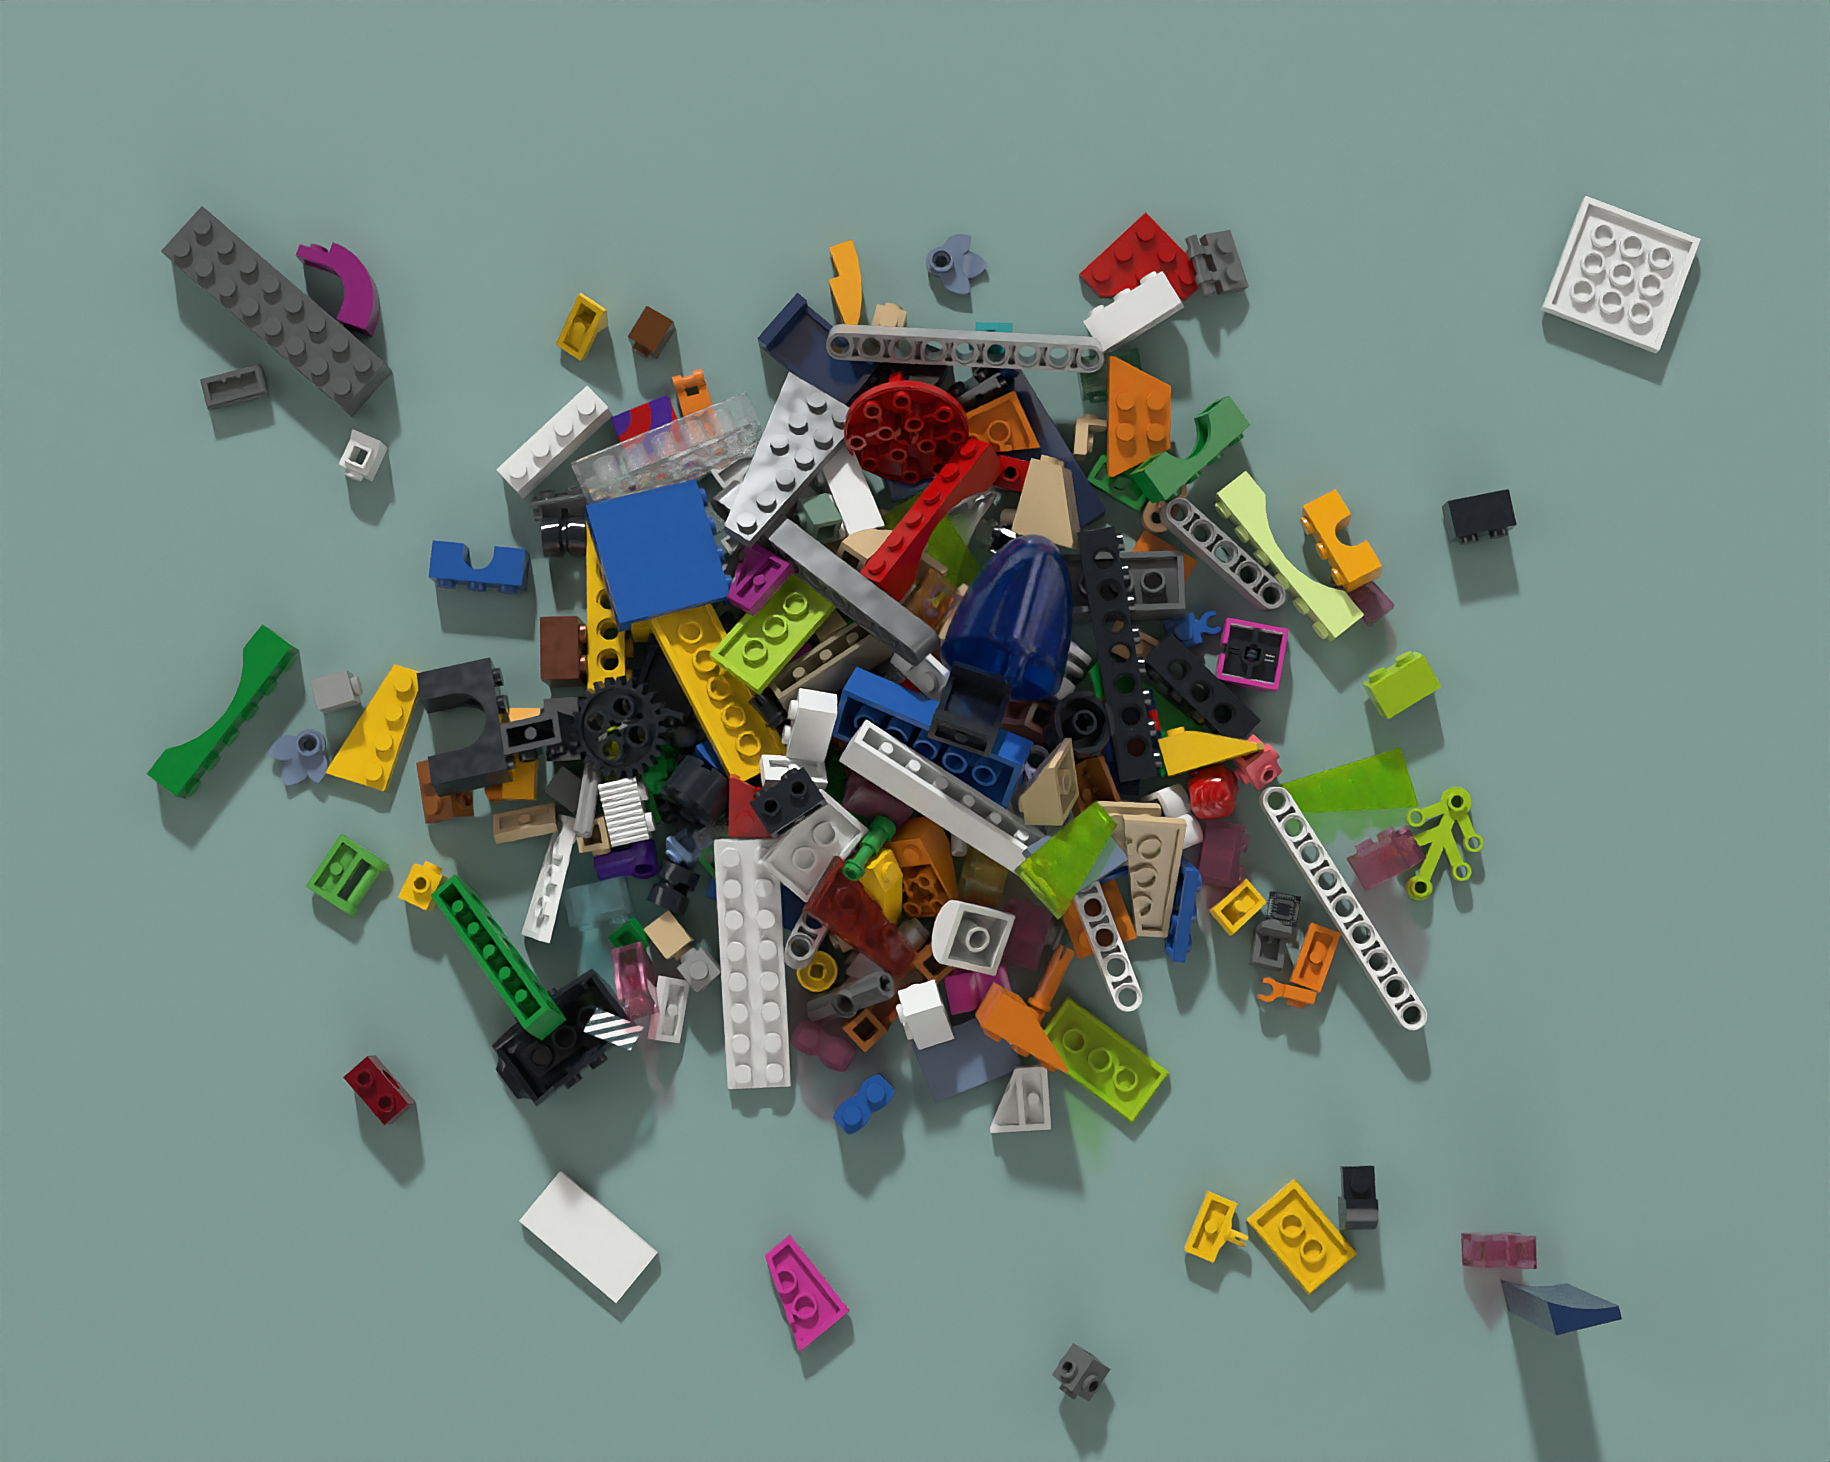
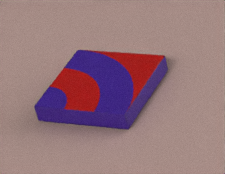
[610,395,691,475]

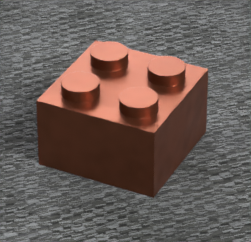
[540,616,587,687]

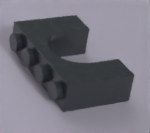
[416,657,516,797]

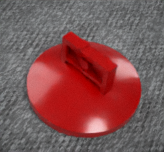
[844,371,969,484]

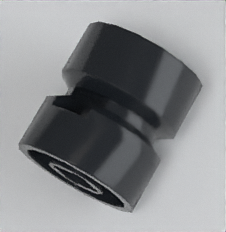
[541,516,586,558]
[646,860,701,916]

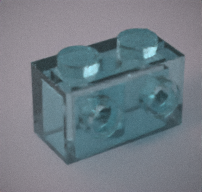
[562,876,635,932]

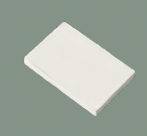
[758,789,869,904]

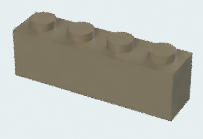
[768,622,895,715]

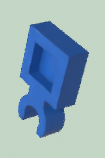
[1162,611,1221,648]

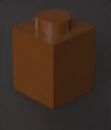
[627,306,676,359]

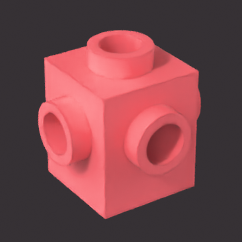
[1232,734,1282,791]

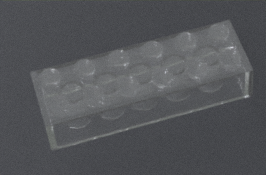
[570,392,762,505]

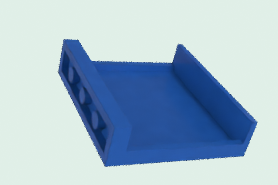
[585,479,732,632]

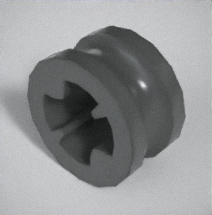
[1040,919,1065,951]

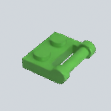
[306,834,389,917]

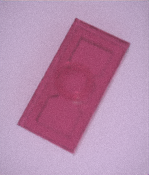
[1329,577,1394,627]

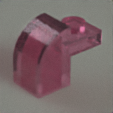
[1461,1232,1537,1269]

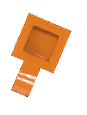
[1257,978,1317,1009]

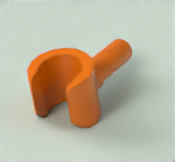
[484,784,504,802]

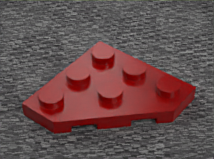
[1079,212,1200,301]

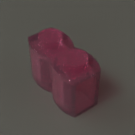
[790,1020,857,1072]

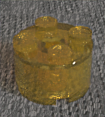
[958,844,1009,906]

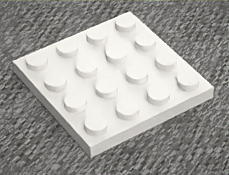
[1541,196,1701,354]

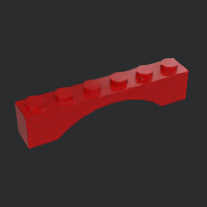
[859,438,1005,603]

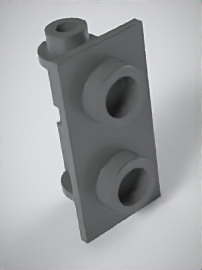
[530,485,595,523]

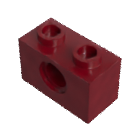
[343,1055,416,1125]

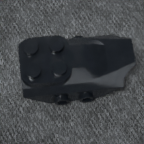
[492,969,636,1106]

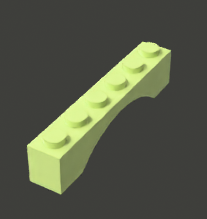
[1213,471,1364,642]

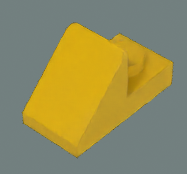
[556,293,608,361]
[1209,878,1267,936]

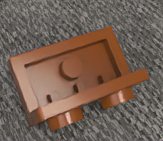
[1071,755,1121,818]
[416,760,474,824]

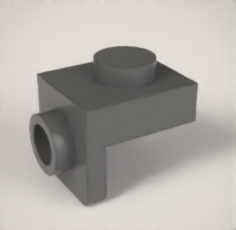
[1249,919,1292,972]

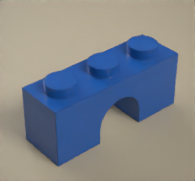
[428,540,530,595]

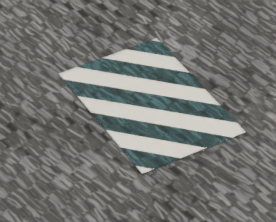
[584,1008,644,1051]

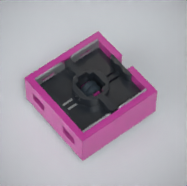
[1215,618,1289,693]

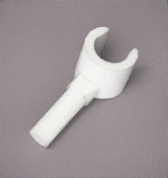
[999,508,1017,527]

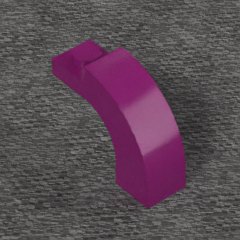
[296,242,380,337]

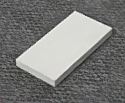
[519,1171,658,1303]

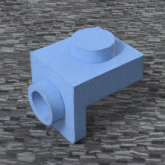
[666,828,714,869]

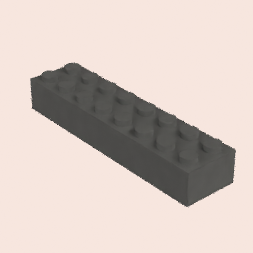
[161,206,393,417]

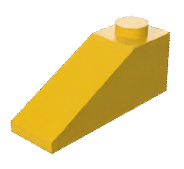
[1158,727,1264,776]
[851,848,903,940]

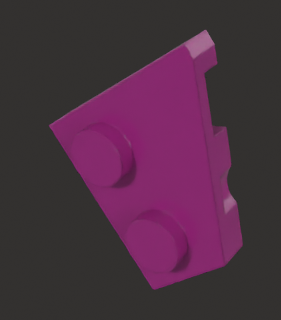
[728,543,795,616]

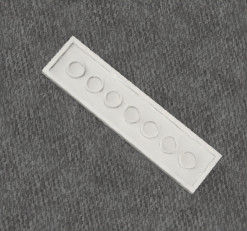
[714,838,791,1089]

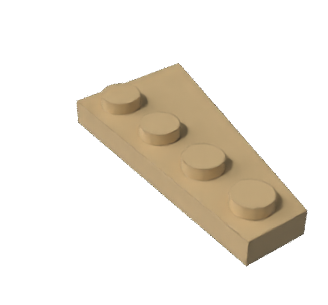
[1122,814,1187,938]

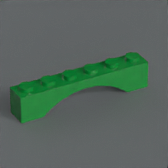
[147,624,299,799]

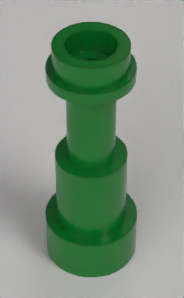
[842,816,896,881]

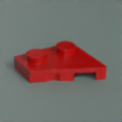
[728,774,779,838]

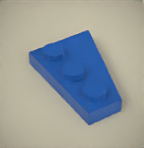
[1164,855,1202,963]

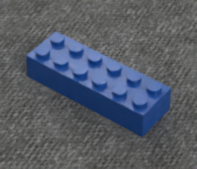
[831,667,1034,809]

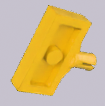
[1183,1190,1249,1263]

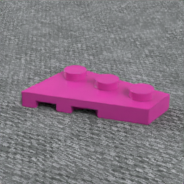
[765,1234,850,1352]

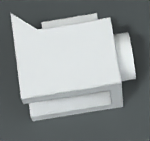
[339,429,388,482]

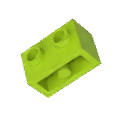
[1362,651,1442,719]

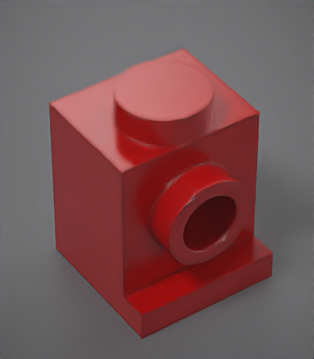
[993,455,1030,493]

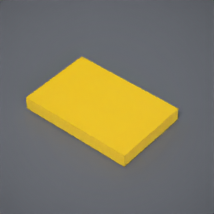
[1246,1179,1357,1295]

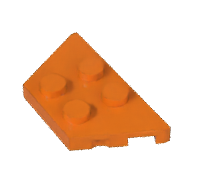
[1107,356,1171,477]

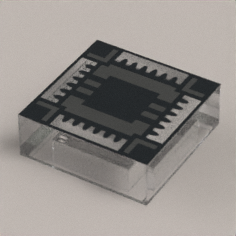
[1264,891,1301,928]

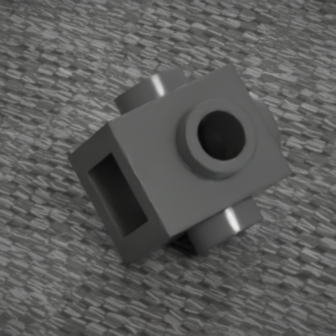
[1052,1343,1111,1401]

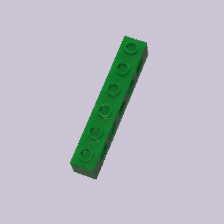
[431,874,566,1040]

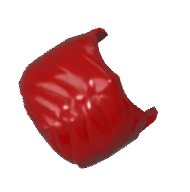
[1188,764,1239,820]

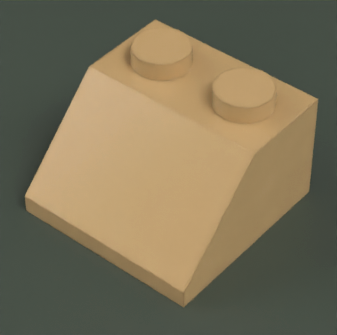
[1018,738,1079,826]

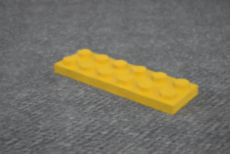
[647,604,786,782]

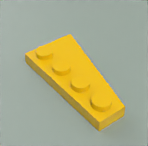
[325,664,419,792]

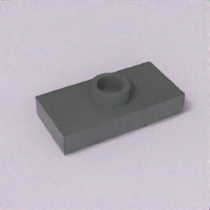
[200,364,269,411]

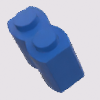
[833,1073,895,1135]

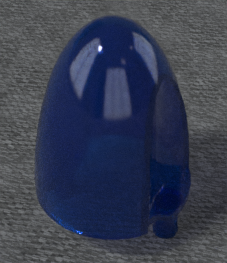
[940,534,1073,701]

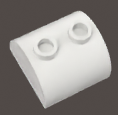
[932,900,1015,976]

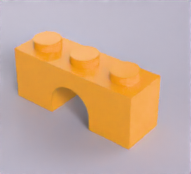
[1300,489,1382,593]

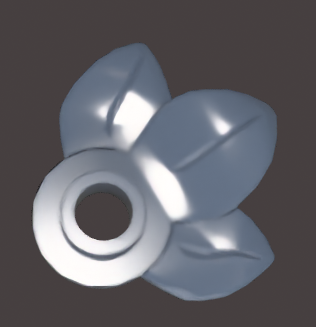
[926,234,987,295]
[267,729,328,785]

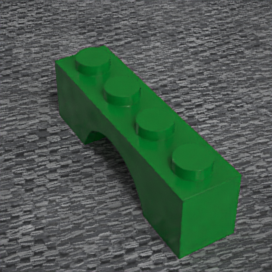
[1130,396,1250,504]

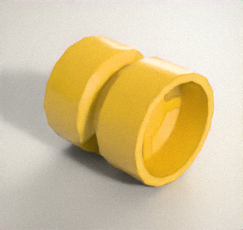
[796,951,839,992]

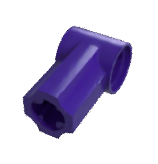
[594,838,658,882]

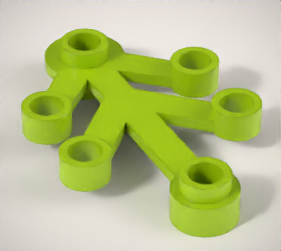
[1393,787,1484,901]

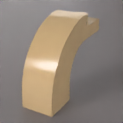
[836,529,949,597]

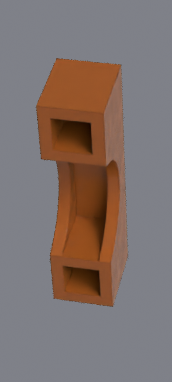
[840,938,955,1052]

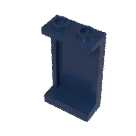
[757,292,883,408]

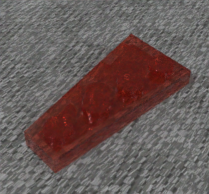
[802,856,917,979]

